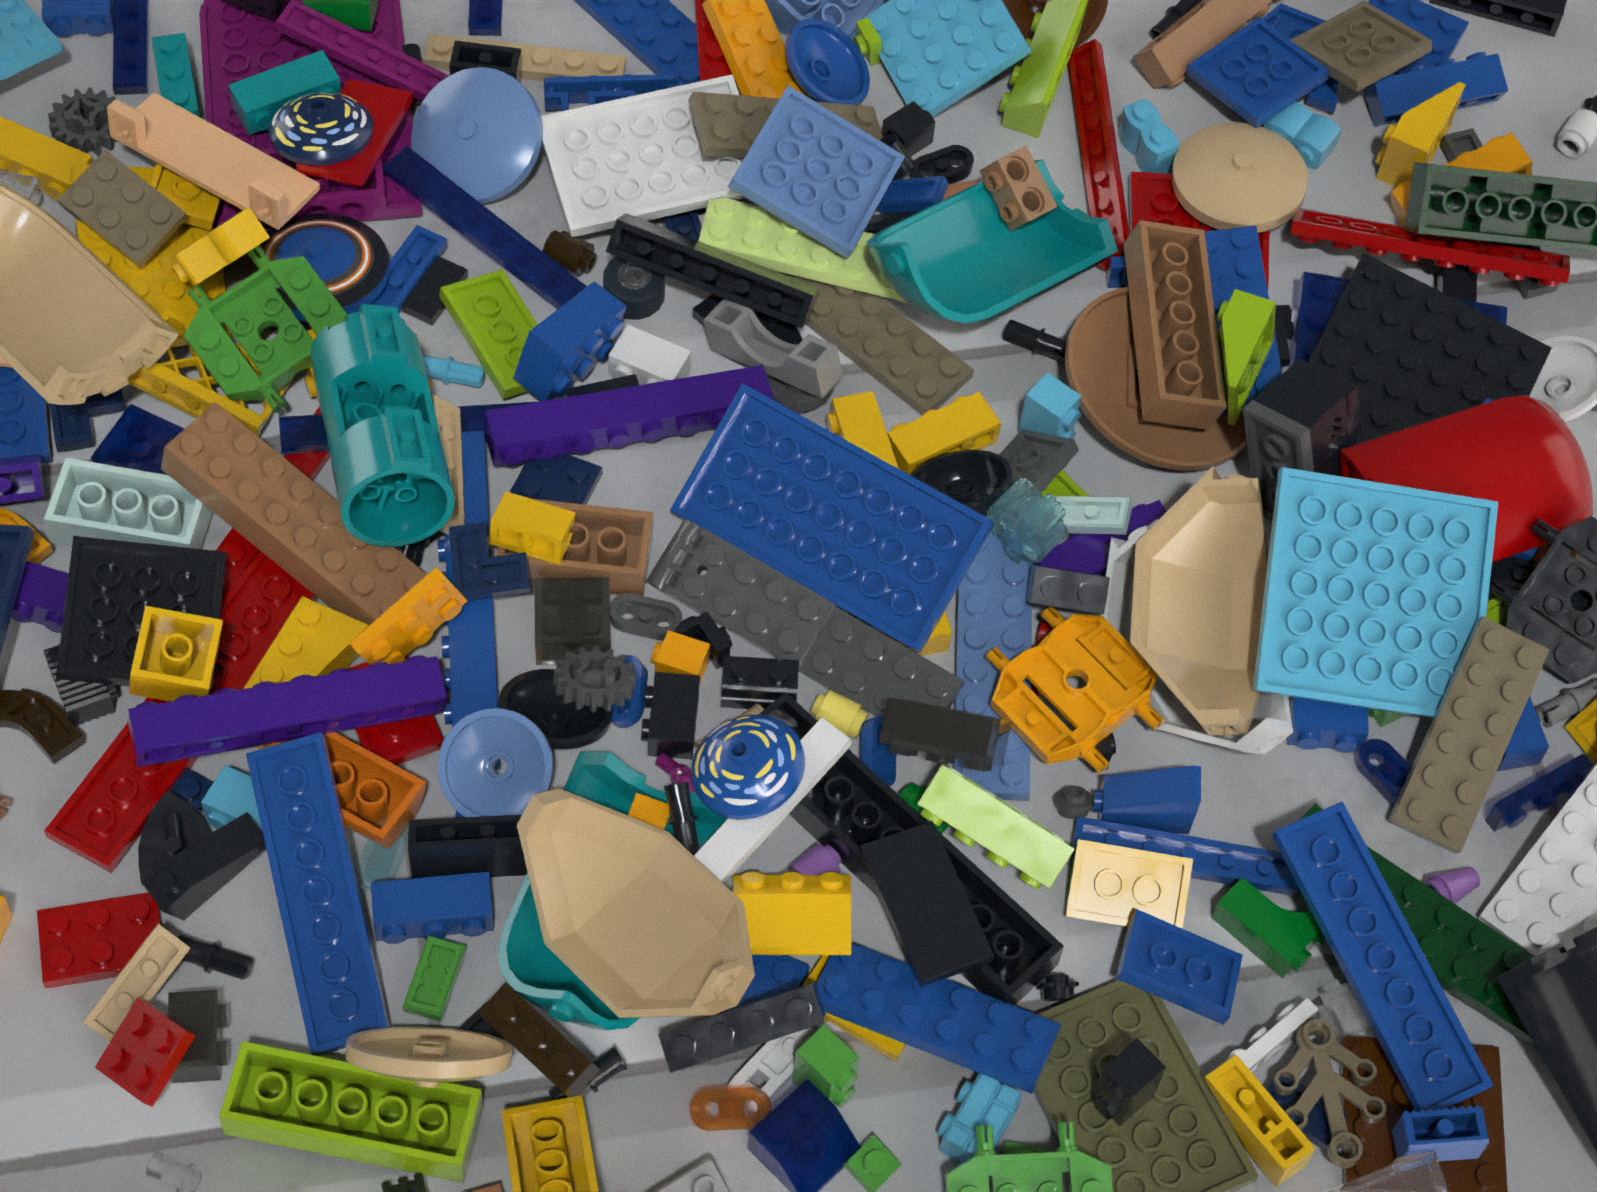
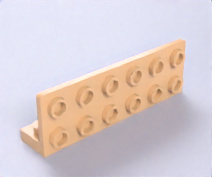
[107,93,320,230]

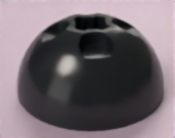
[910,450,1012,521]

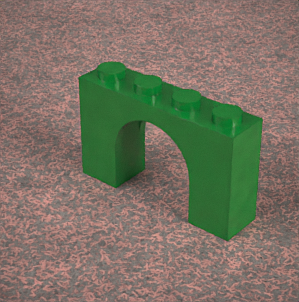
[1211,803,1367,979]

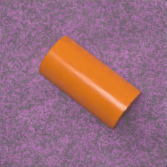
[268,732,426,849]

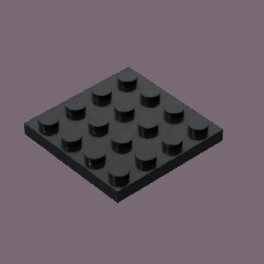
[56,536,226,694]

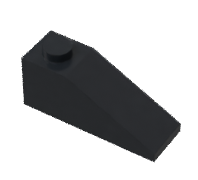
[142,812,266,921]

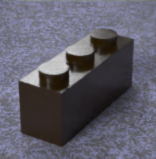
[478,982,602,1097]

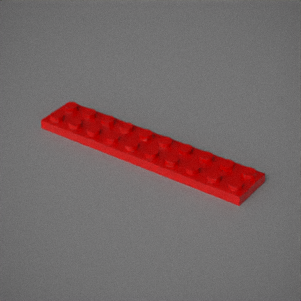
[44,551,318,873]

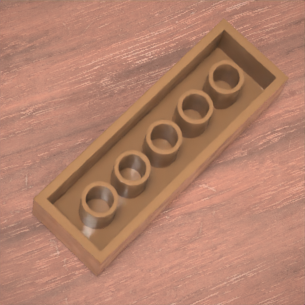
[1124,220,1227,430]

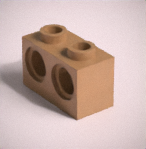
[979,146,1058,231]

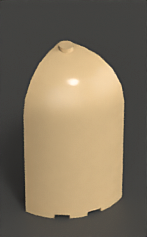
[0,183,179,405]

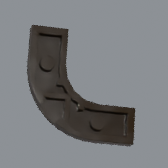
[0,688,85,764]

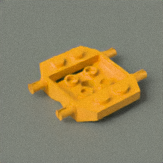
[986,606,1165,774]

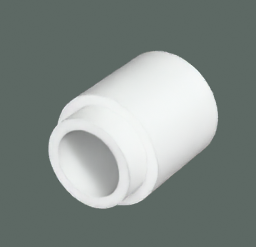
[1557,109,1597,158]

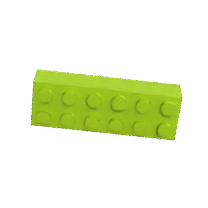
[219,1041,483,1183]

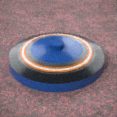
[247,213,389,321]

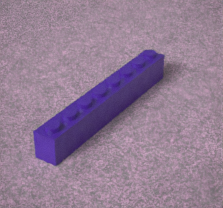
[484,365,775,466]
[128,655,447,767]

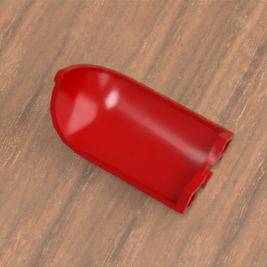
[1340,395,1593,562]

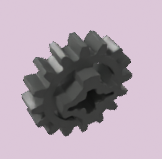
[48,87,116,154]
[553,646,636,712]

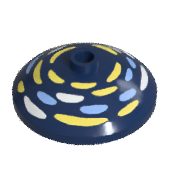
[269,92,374,166]

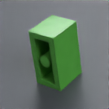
[792,1024,859,1113]

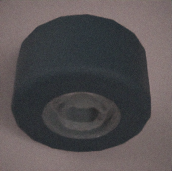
[603,256,665,320]

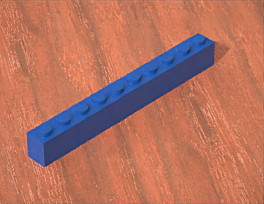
[438,431,501,770]

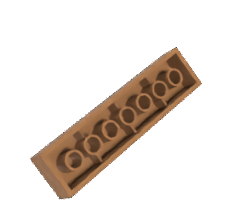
[161,402,427,625]

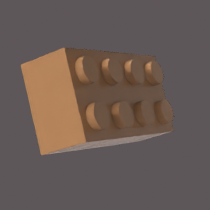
[496,499,653,596]

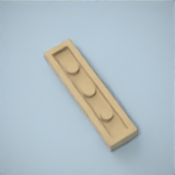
[431,395,465,535]

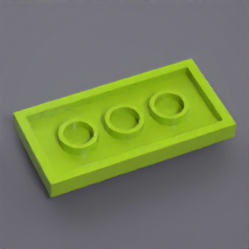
[439,269,538,399]

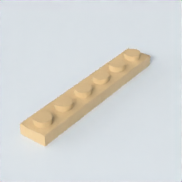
[423,34,626,81]

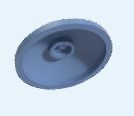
[437,708,554,817]

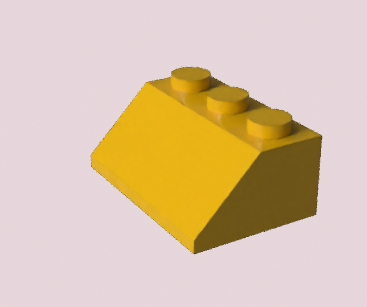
[732,872,851,955]

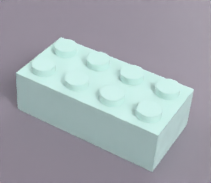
[44,458,213,549]

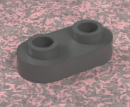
[609,593,682,641]

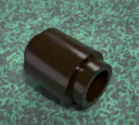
[543,230,597,276]

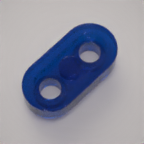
[1356,739,1412,804]

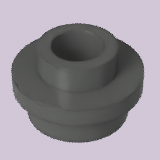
[1055,786,1093,819]

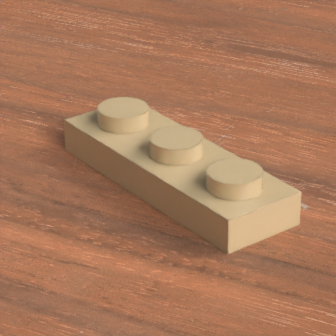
[82,924,190,1042]

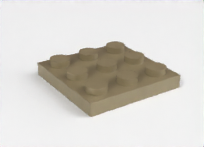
[1290,1,1432,92]

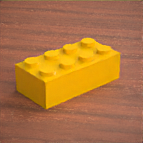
[501,1095,599,1192]

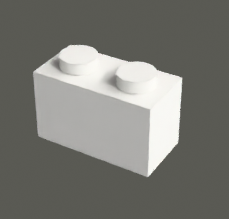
[608,325,691,385]

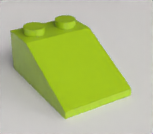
[1217,289,1276,426]

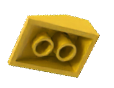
[1375,82,1466,187]

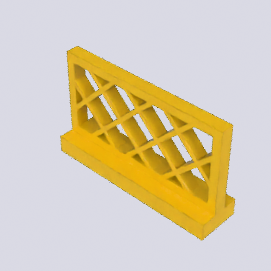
[127,308,294,437]

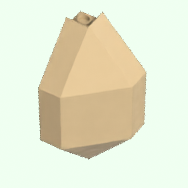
[1130,466,1268,736]
[517,788,755,1018]

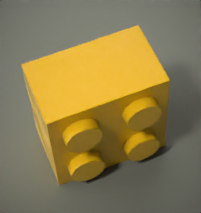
[129,606,223,701]

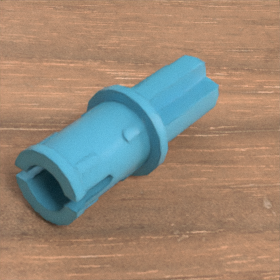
[422,354,485,387]

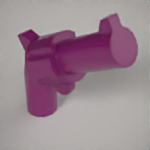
[655,753,694,792]

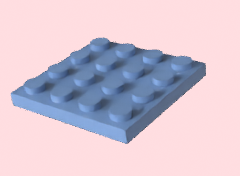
[728,85,905,259]

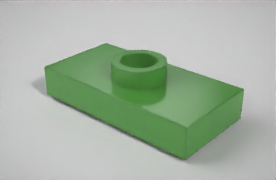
[403,936,466,1022]

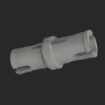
[1536,678,1597,728]

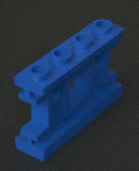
[544,74,678,111]

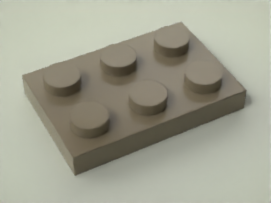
[58,150,187,269]

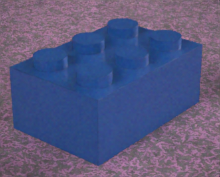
[513,281,627,401]

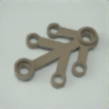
[1273,1019,1386,1168]

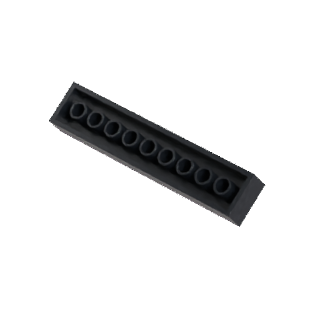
[737,692,1064,1006]

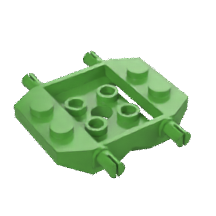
[184,246,347,412]
[945,1122,1113,1192]

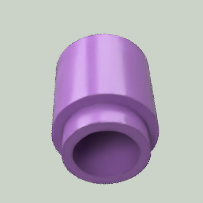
[788,843,842,875]

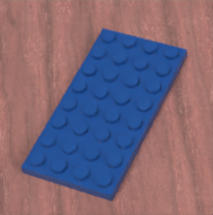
[670,383,995,653]

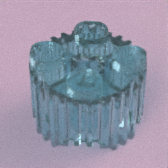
[985,478,1069,564]

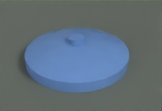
[411,67,543,204]

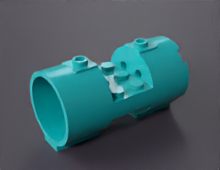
[310,304,455,547]

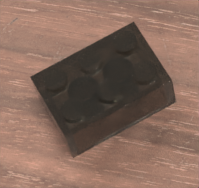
[879,697,1012,772]

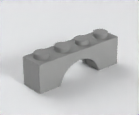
[703,298,843,399]

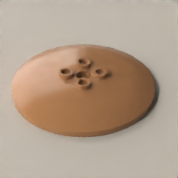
[1065,287,1247,471]

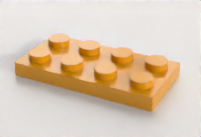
[702,0,808,99]

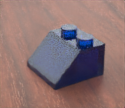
[747,1079,860,1192]

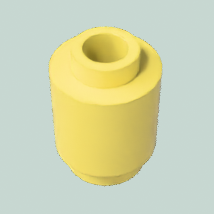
[810,690,869,740]

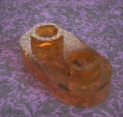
[690,1087,772,1131]

